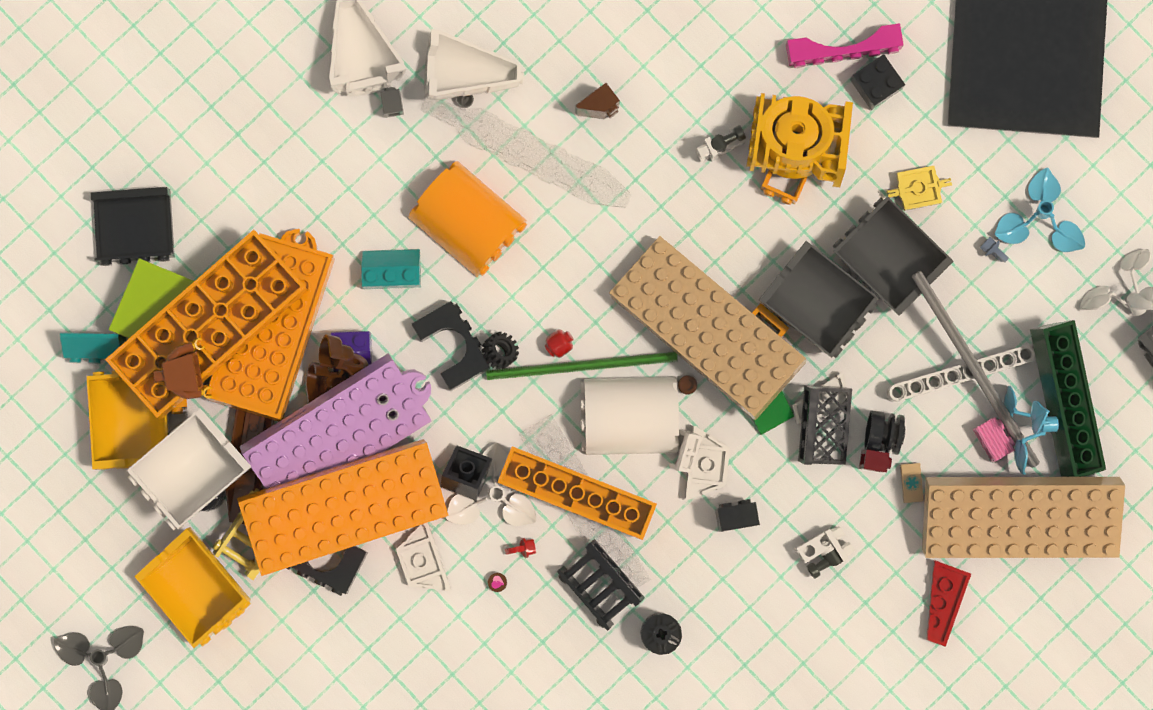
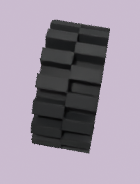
[481,332,519,369]

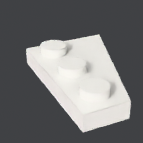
[792,372,853,424]

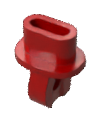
[505,538,536,558]

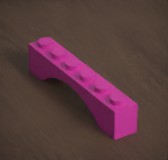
[786,23,904,68]

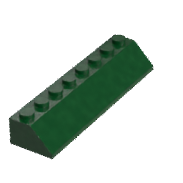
[1030,320,1106,477]

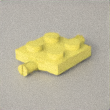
[887,166,952,211]

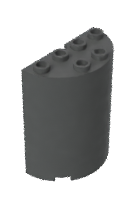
[833,196,954,316]
[759,241,879,358]

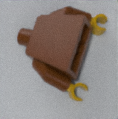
[154,338,212,399]

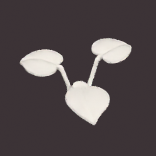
[1080,249,1153,316]
[446,443,536,526]

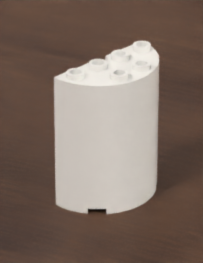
[580,377,679,455]
[127,408,251,530]

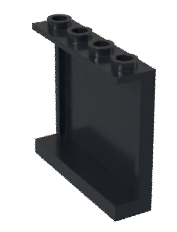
[91,187,175,266]

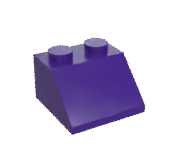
[331,331,372,372]

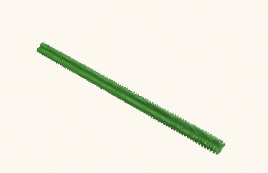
[486,352,678,380]

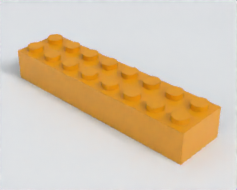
[497,446,657,540]

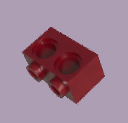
[859,450,892,472]

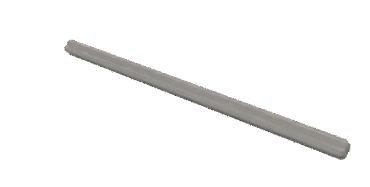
[912,271,1040,468]

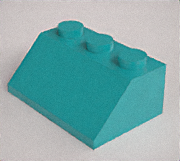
[361,249,421,289]
[60,333,126,364]

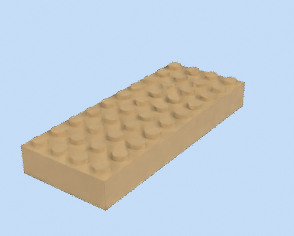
[609,236,806,420]
[922,477,1125,558]

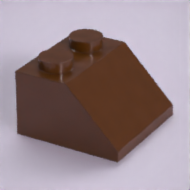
[575,83,620,119]

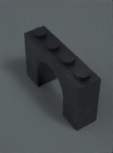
[412,301,491,391]
[286,546,368,596]

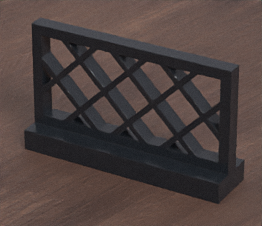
[798,385,852,465]

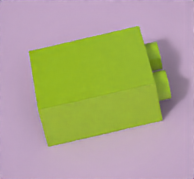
[109,259,194,339]

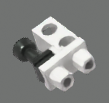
[696,125,746,162]
[794,526,855,579]

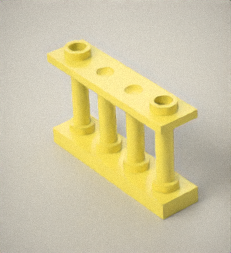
[212,488,260,580]

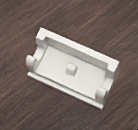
[669,429,702,473]

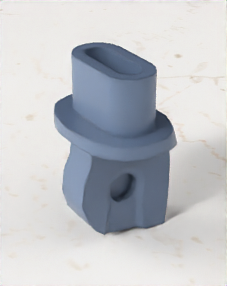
[980,237,1009,263]

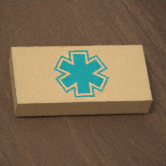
[900,463,924,503]

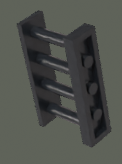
[557,539,645,631]

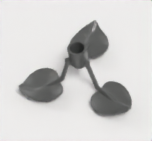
[54,626,144,710]

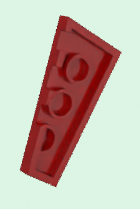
[926,560,971,647]

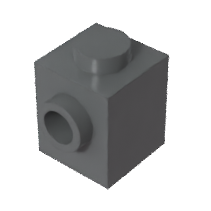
[380,87,404,118]

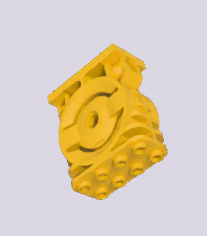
[746,93,853,188]

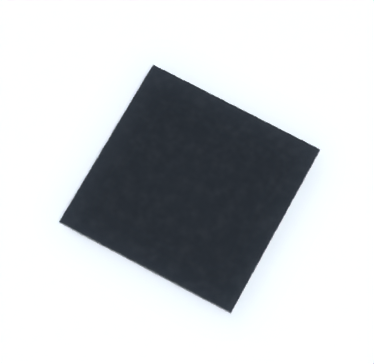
[947,0,1107,138]

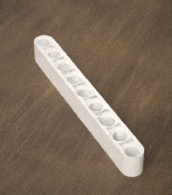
[887,343,1036,402]

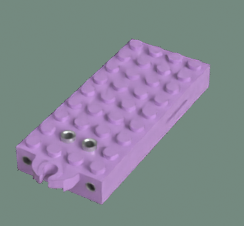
[240,353,431,489]

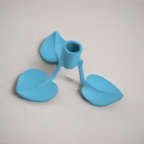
[995,168,1085,252]
[1004,385,1059,475]

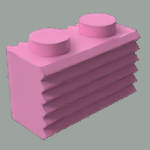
[973,417,1015,462]

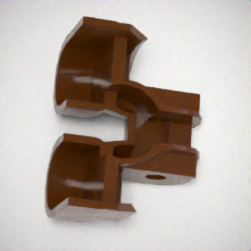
[305,334,369,403]

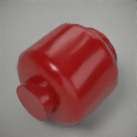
[544,329,574,358]

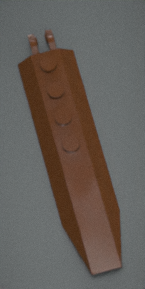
[225,409,274,524]

